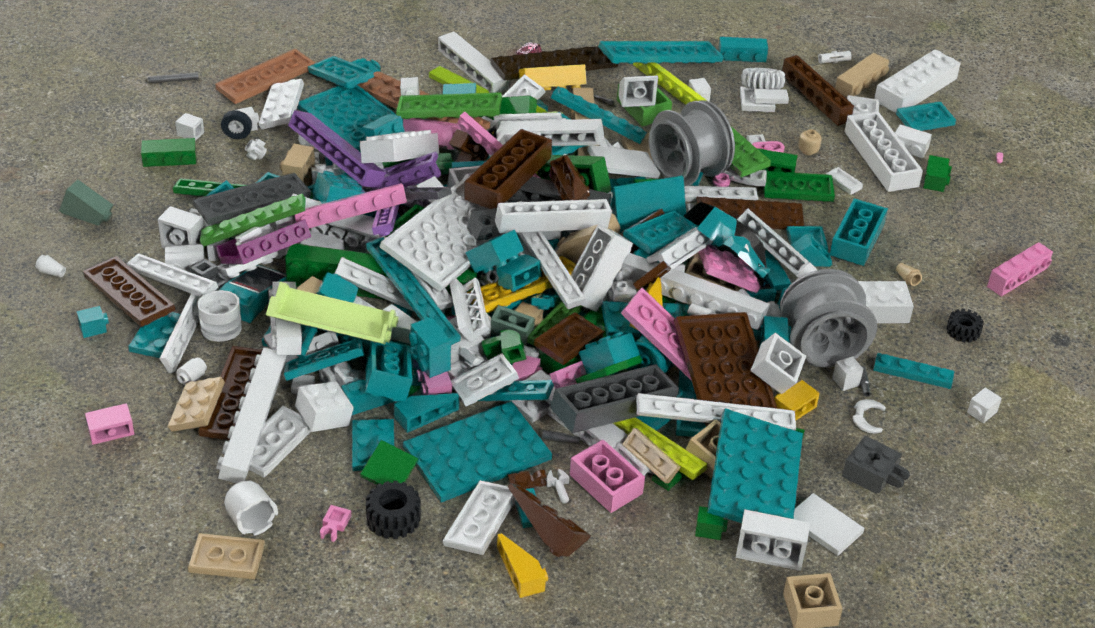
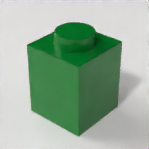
[695,506,728,540]

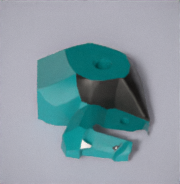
[684,202,770,286]

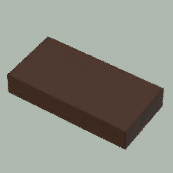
[633,261,671,291]

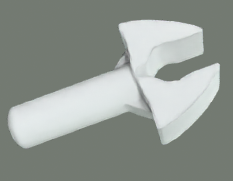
[546,469,569,503]

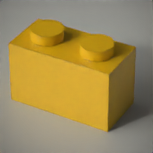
[774,380,820,421]

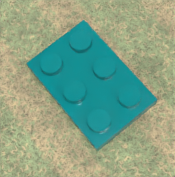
[896,101,956,131]
[128,312,181,358]
[352,419,394,471]

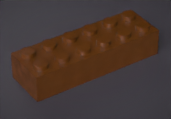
[464,129,552,209]

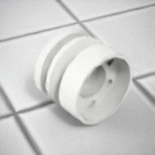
[198,290,242,342]

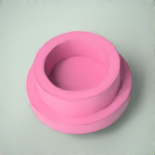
[713,173,730,187]

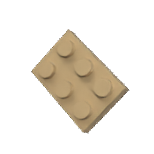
[168,377,225,432]

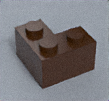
[449,129,489,162]

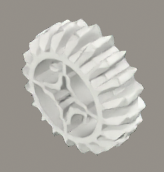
[741,67,785,89]

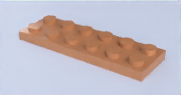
[215,49,315,104]

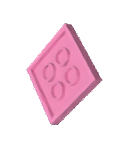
[699,245,760,293]

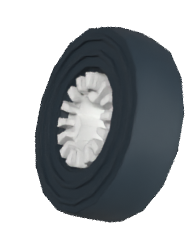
[221,110,252,140]

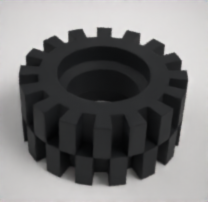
[946,309,984,343]

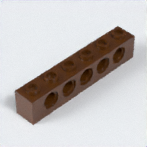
[782,55,854,126]

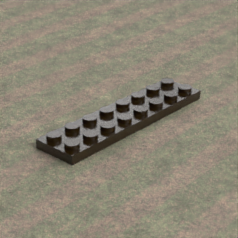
[490,45,618,81]

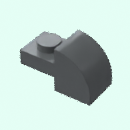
[190,259,231,291]

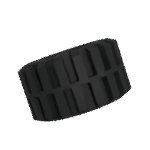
[366,481,421,539]

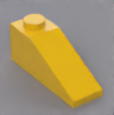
[497,533,548,598]

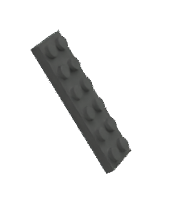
[193,173,311,225]

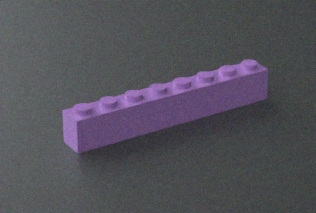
[288,110,386,189]

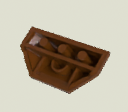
[550,155,590,201]

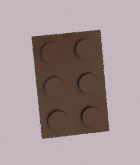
[534,312,604,365]

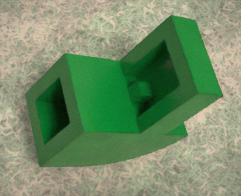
[482,330,527,364]

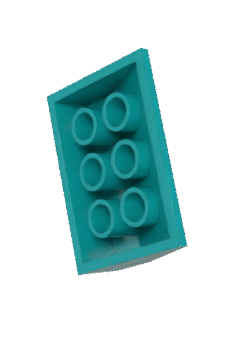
[611,176,686,233]

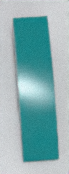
[757,250,792,291]

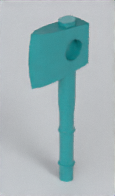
[297,273,358,358]

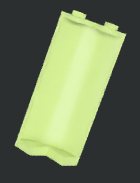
[266,282,399,344]

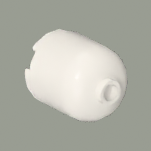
[224,481,278,535]

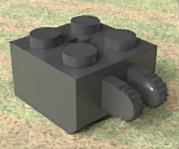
[842,436,910,494]

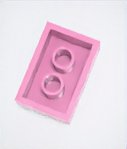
[570,440,645,513]

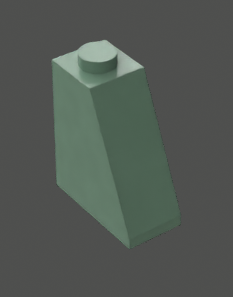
[59,179,113,226]

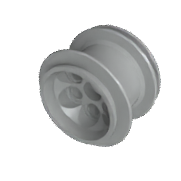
[649,100,735,187]
[780,269,877,367]

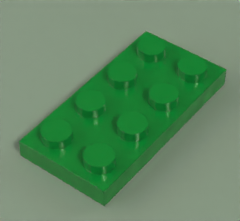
[763,171,835,202]

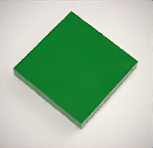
[360,440,418,485]

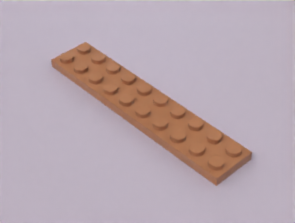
[357,71,490,130]

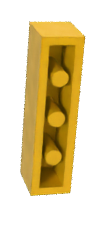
[519,64,587,91]

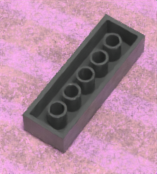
[551,365,679,434]

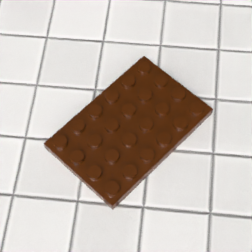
[673,312,778,427]

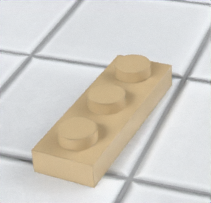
[622,428,681,484]

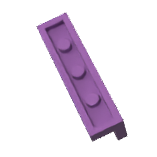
[380,151,441,188]

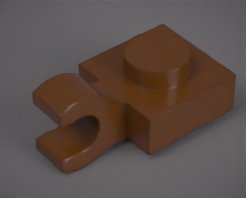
[508,470,547,489]

